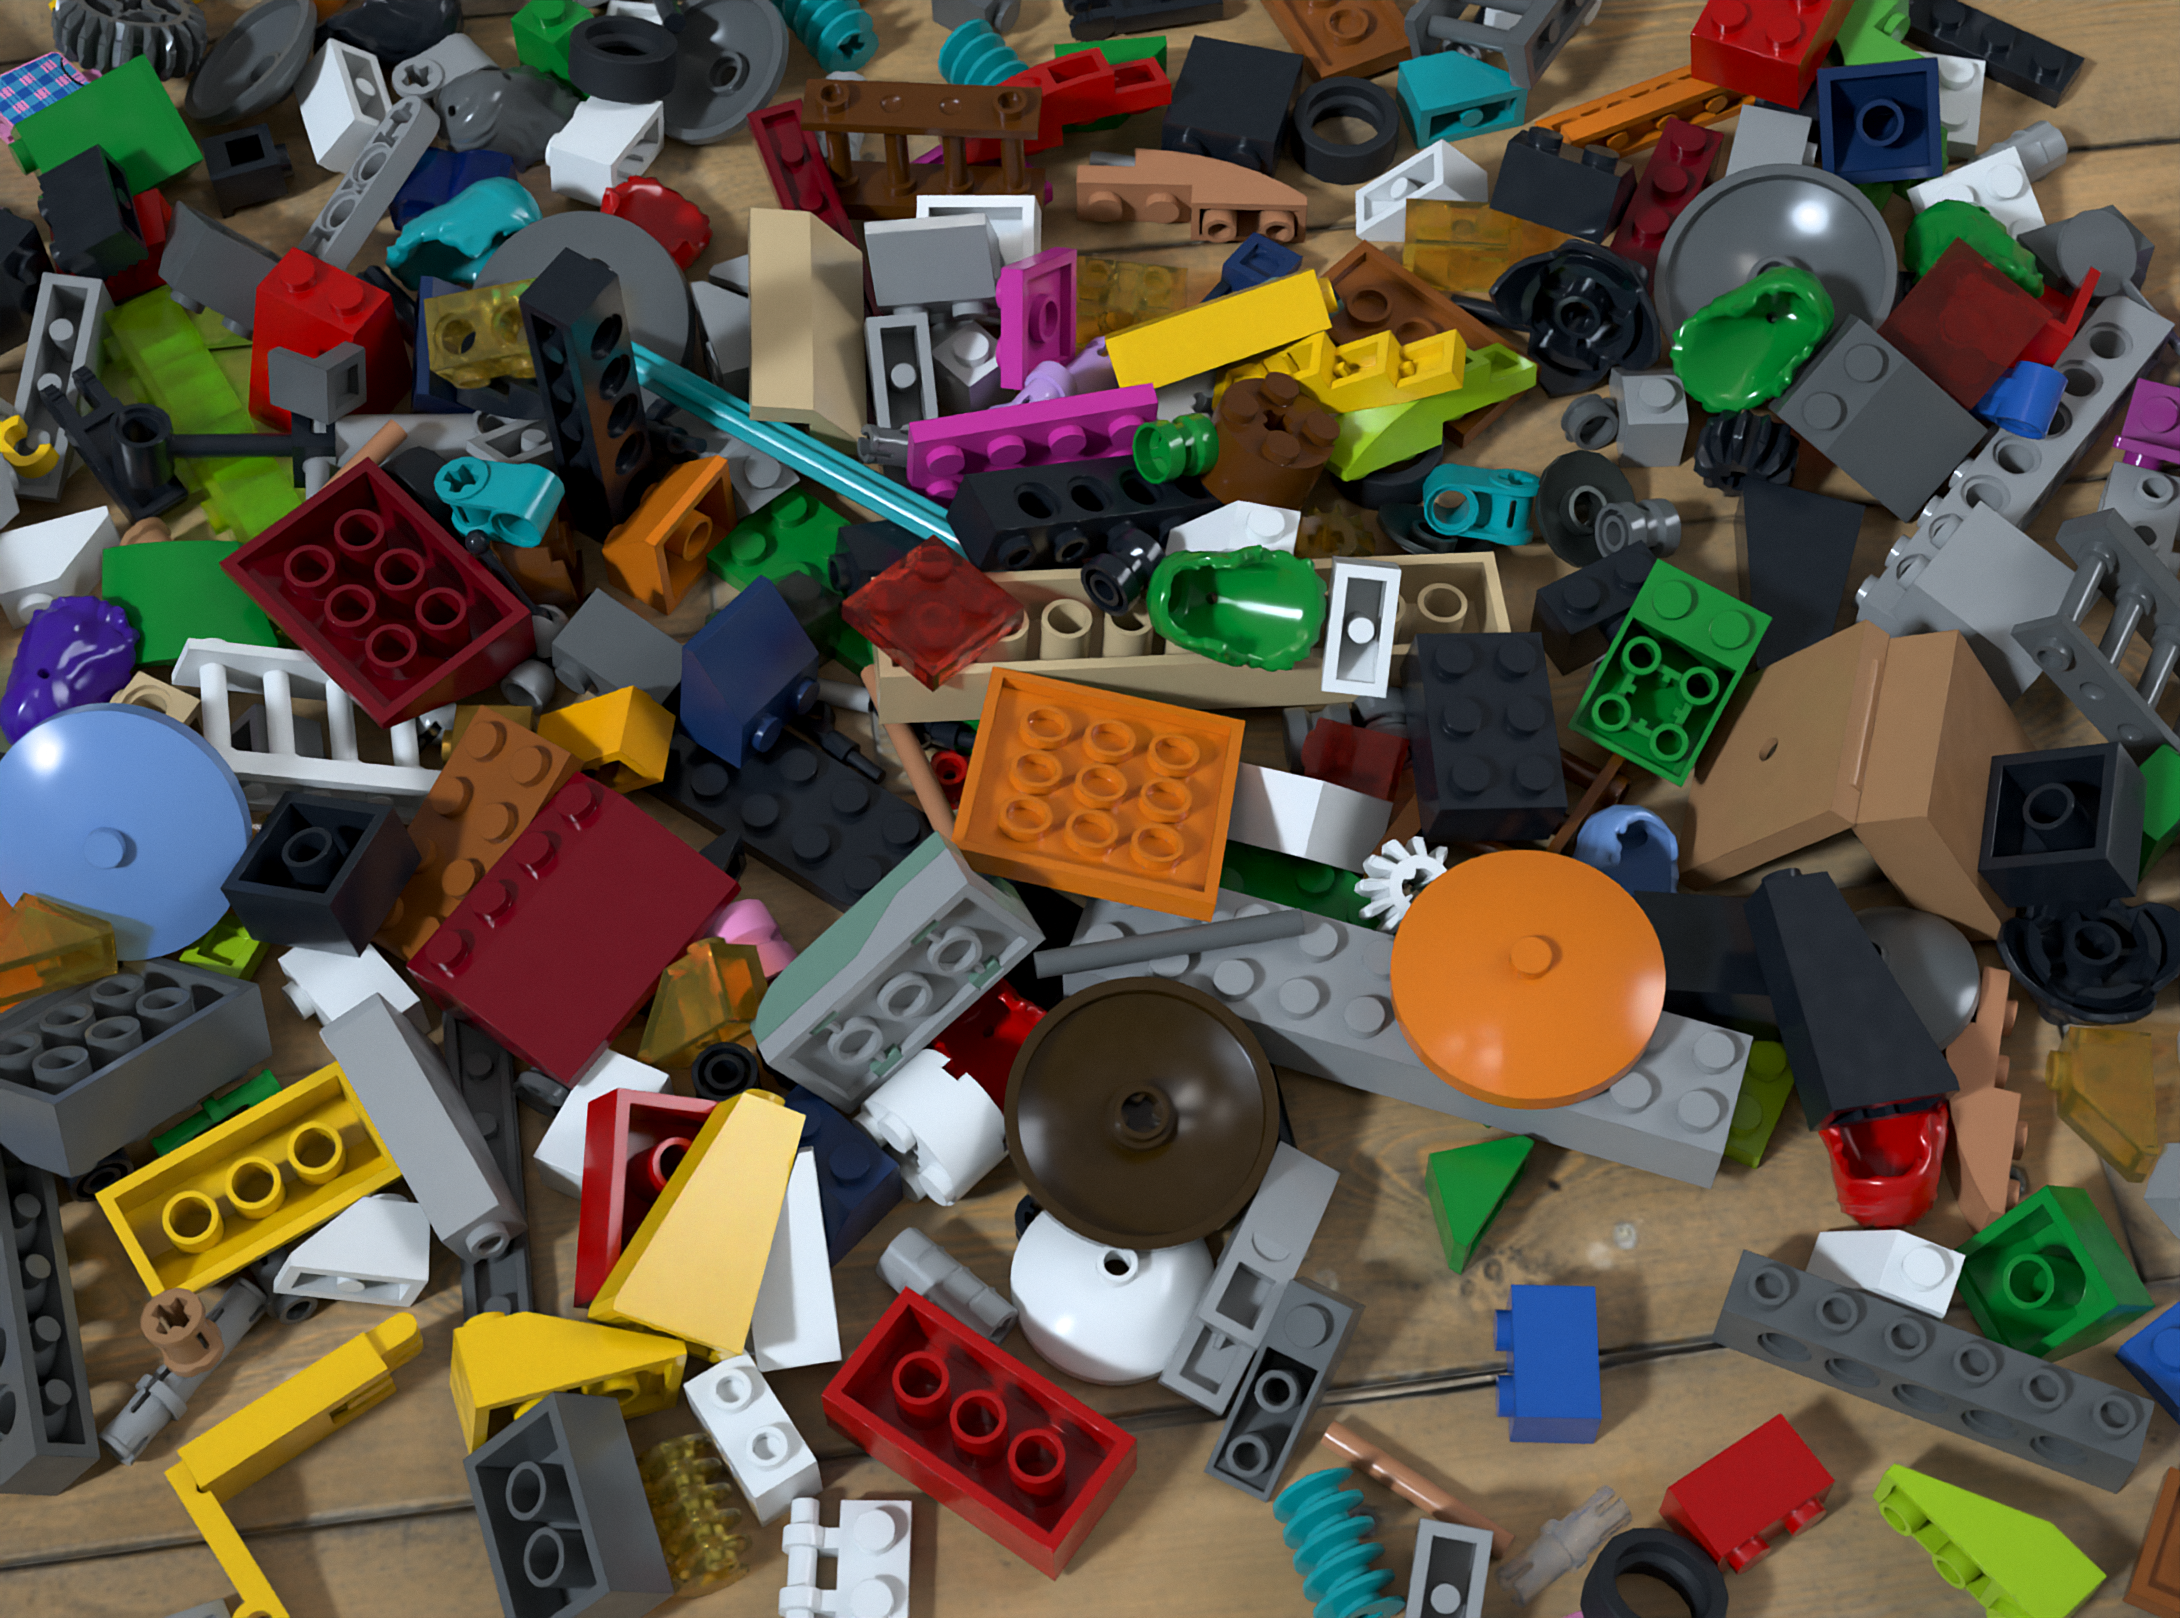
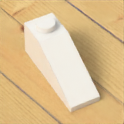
[743,1146,842,1372]

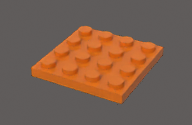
[951,666,1245,923]

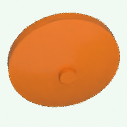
[1389,850,1666,1110]

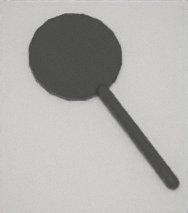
[2057,209,2180,357]

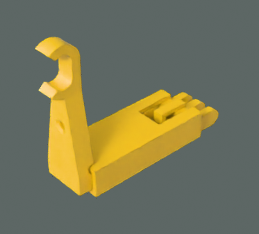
[164,1312,424,1618]

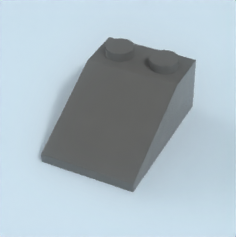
[1768,313,1989,523]

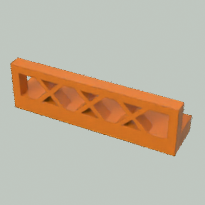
[1535,64,1756,159]

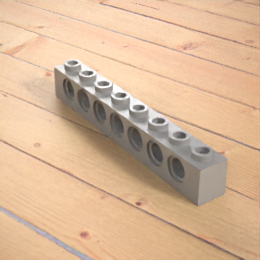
[1852,292,2175,638]

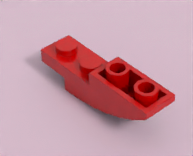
[938,47,1172,166]

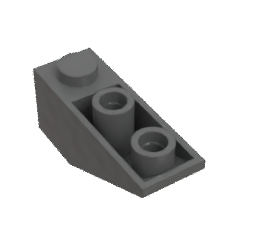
[1204,1276,1366,1503]

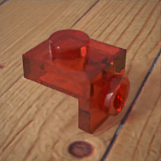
[1301,717,1410,802]

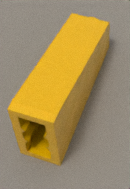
[1104,267,1339,389]
[587,1089,806,1363]

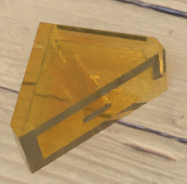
[0,892,118,1007]

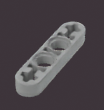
[297,95,440,271]

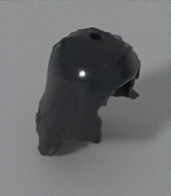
[313,0,464,69]

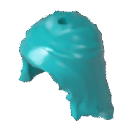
[385,176,543,292]

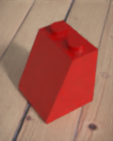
[248,247,412,433]

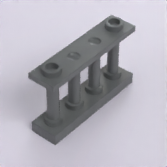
[1404,0,1597,90]
[2010,508,2180,768]

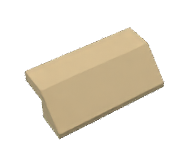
[748,207,867,454]

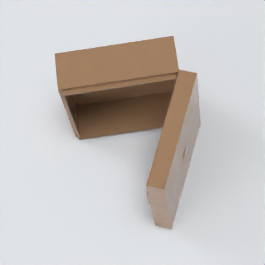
[1677,619,2037,942]

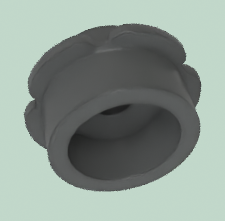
[1561,394,1619,450]

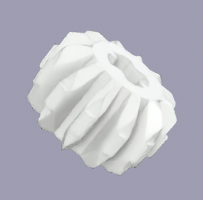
[1354,836,1448,935]

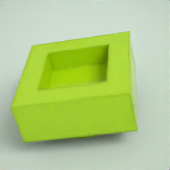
[179,913,272,981]

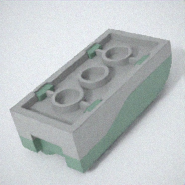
[750,830,1046,1114]

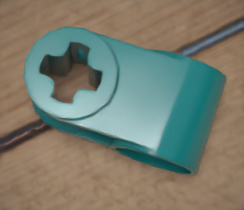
[434,457,565,548]
[1423,463,1540,546]

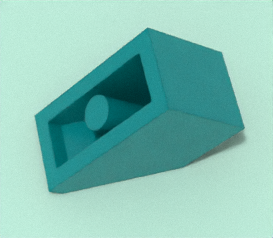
[1396,50,1528,150]

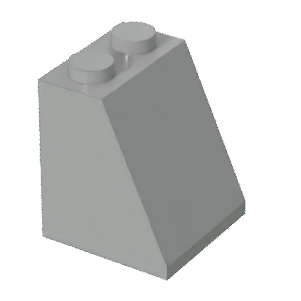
[1891,500,2103,708]

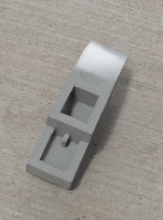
[1157,1141,1340,1416]

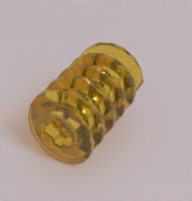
[635,1433,753,1598]

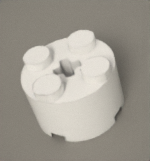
[852,1049,1009,1206]

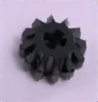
[1693,409,1800,497]

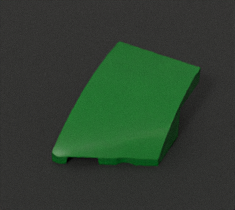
[102,540,287,672]

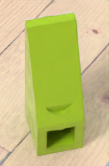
[1872,1463,2107,1618]

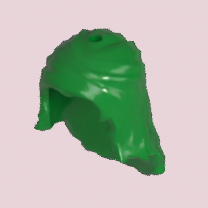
[1901,199,2044,299]
[1669,265,1835,414]
[1146,545,1327,672]

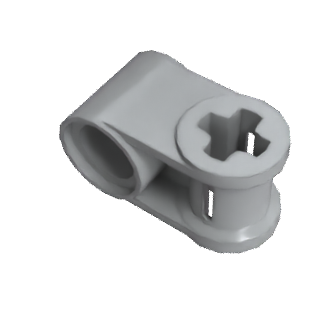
[392,33,502,111]

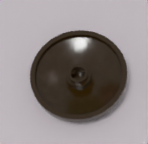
[1004,977,1280,1253]

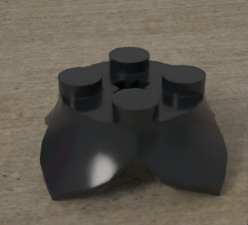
[1488,238,1662,398]
[1996,898,2180,1027]

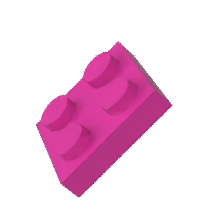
[996,247,1077,390]

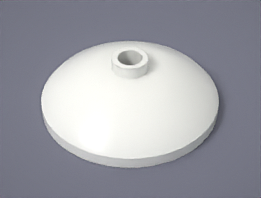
[1010,1211,1215,1385]

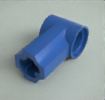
[1938,359,2068,440]

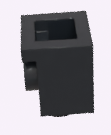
[200,123,295,219]

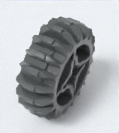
[51,0,208,82]

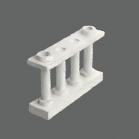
[171,638,441,825]

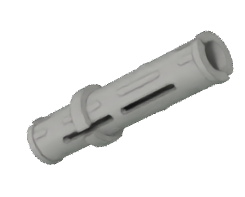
[97,1277,267,1467]

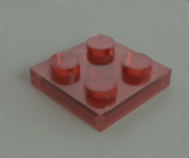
[1876,236,2053,411]
[842,534,1025,692]

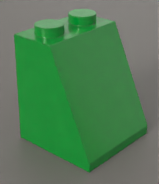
[8,53,204,199]

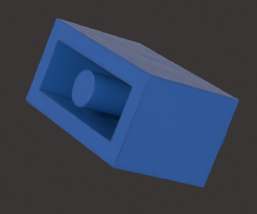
[1493,1284,1602,1444]

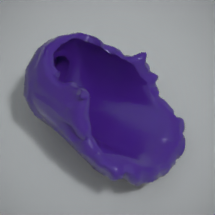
[0,595,140,746]

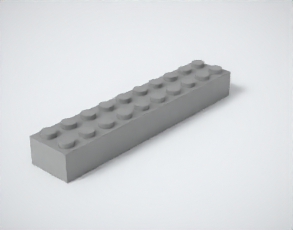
[1063,887,1753,1189]

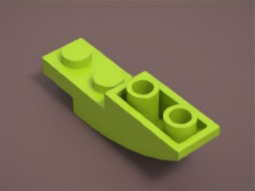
[1324,342,1537,482]

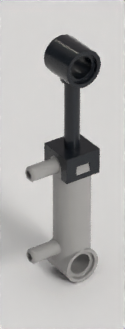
[108,403,520,500]

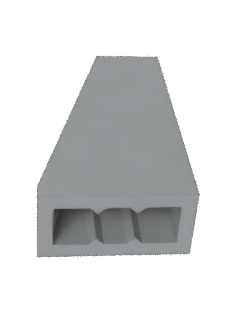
[320,992,529,1266]

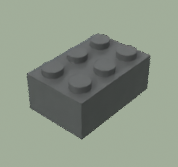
[463,1391,675,1618]

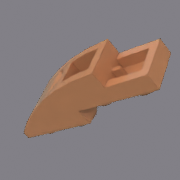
[1077,149,1307,244]
[1941,966,2028,1235]

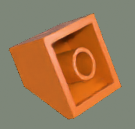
[602,455,738,616]

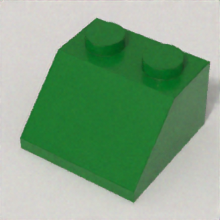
[1953,1185,2156,1363]

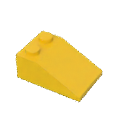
[450,1311,688,1455]

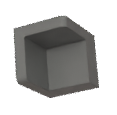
[268,341,367,425]

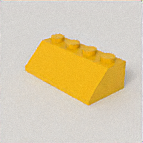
[95,1060,404,1298]

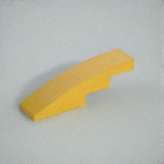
[1211,329,1467,414]

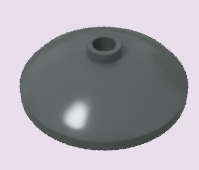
[185,0,317,126]
[657,0,789,145]
[1853,906,1981,1051]

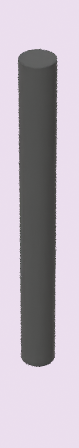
[1033,908,1304,979]

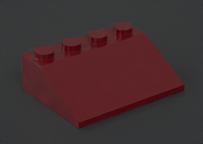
[219,457,537,730]
[405,771,742,1090]

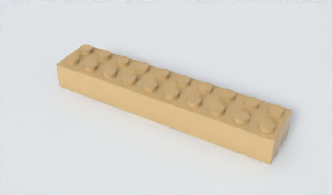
[870,552,1511,724]

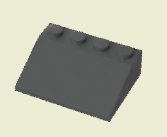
[0,957,273,1178]

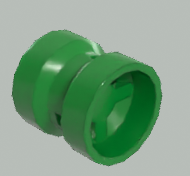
[1132,413,1219,484]

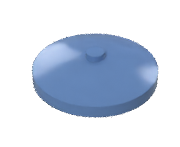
[0,703,253,961]

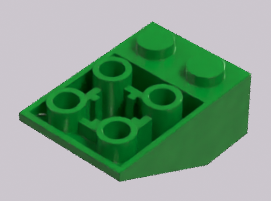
[1567,559,1773,788]

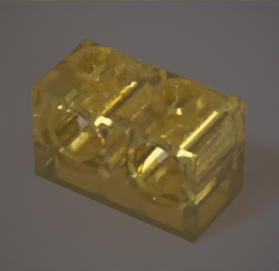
[424,277,537,389]

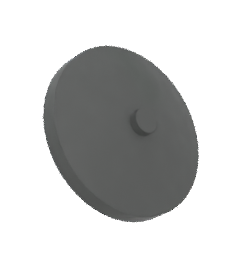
[1654,163,1899,402]
[471,211,696,413]

